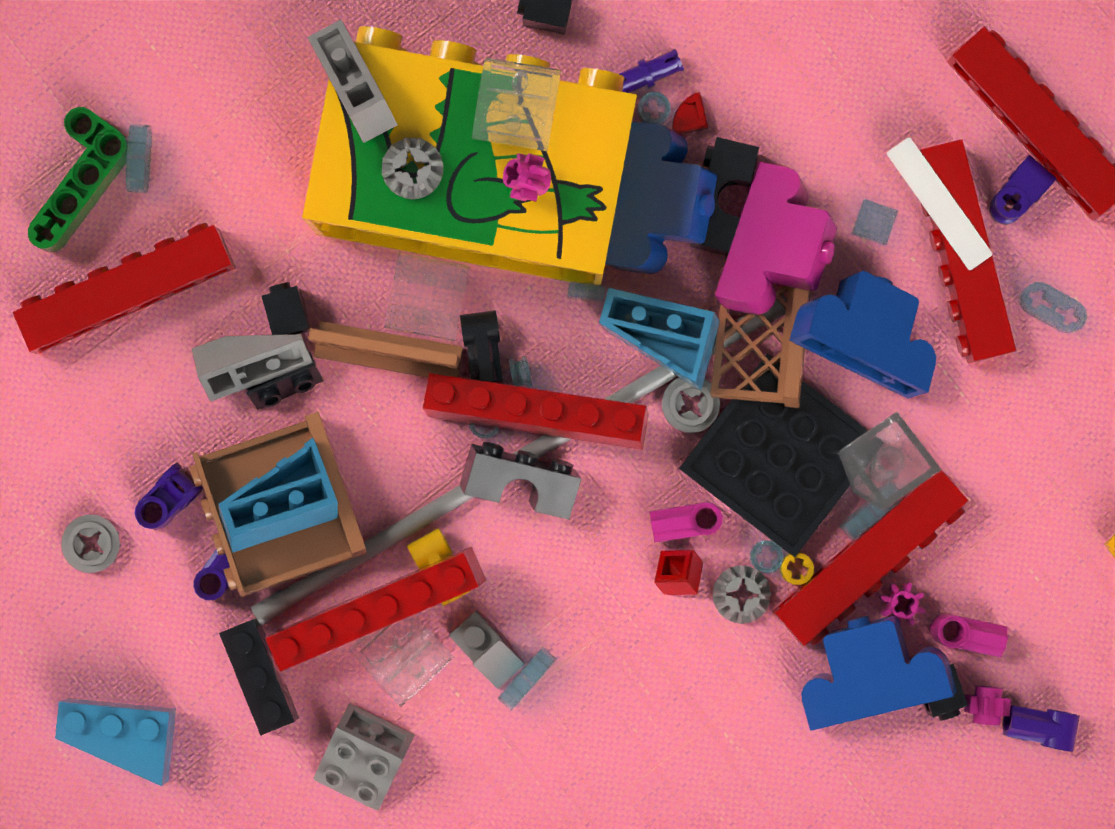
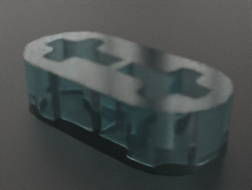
[126,124,152,193]
[1019,282,1087,333]
[839,482,904,540]
[497,647,557,711]

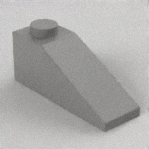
[308,20,397,143]
[192,334,313,402]

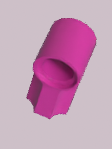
[649,502,723,543]
[930,613,1008,657]

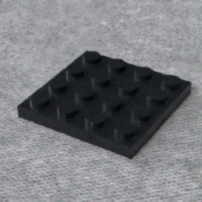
[678,353,883,557]

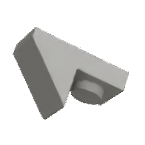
[449,610,525,689]

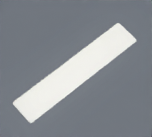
[887,137,992,270]

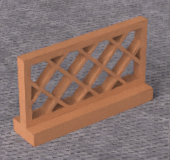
[710,256,811,408]
[308,321,463,378]

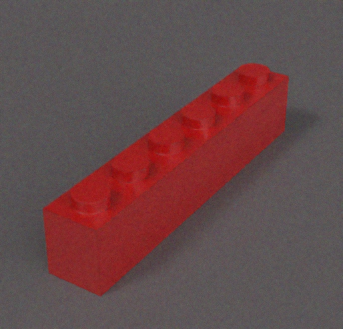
[946,26,1115,220]
[920,139,1017,364]
[12,223,236,354]
[423,373,649,450]
[772,468,969,646]
[265,547,486,672]

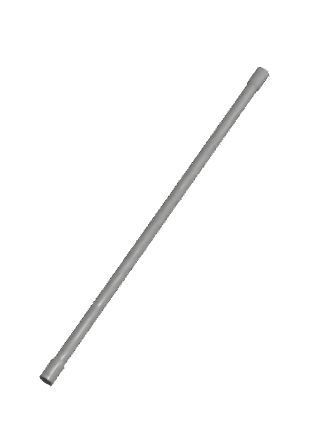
[251,294,787,625]

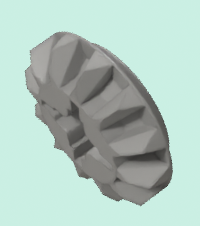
[382,137,443,199]
[662,377,720,433]
[61,515,121,573]
[713,565,771,624]

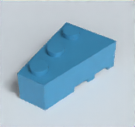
[219,437,338,553]
[55,698,176,786]

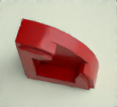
[672,92,708,135]

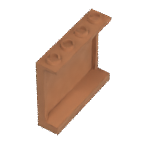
[189,411,367,597]

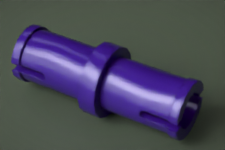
[619,49,684,93]

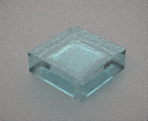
[851,199,898,246]
[567,282,605,303]

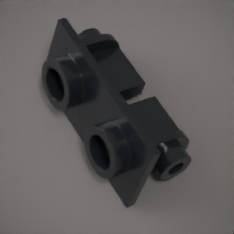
[247,352,324,410]

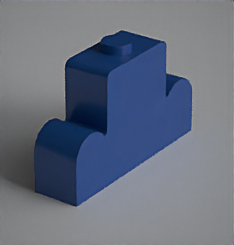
[605,122,717,274]
[789,271,936,399]
[801,616,957,731]

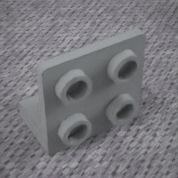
[314,703,415,810]

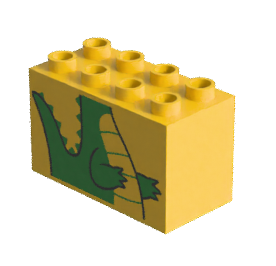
[302,26,637,288]

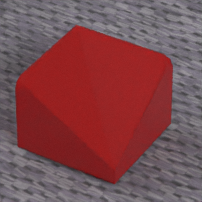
[654,550,703,595]

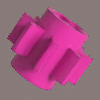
[503,153,551,202]
[879,582,925,626]
[964,686,1011,725]

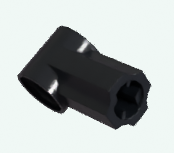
[460,310,503,382]

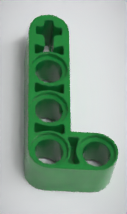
[28,107,132,252]

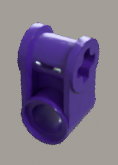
[989,155,1057,225]
[135,462,204,530]

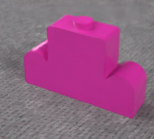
[715,162,837,315]

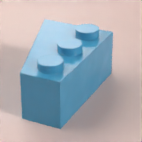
[599,288,720,391]

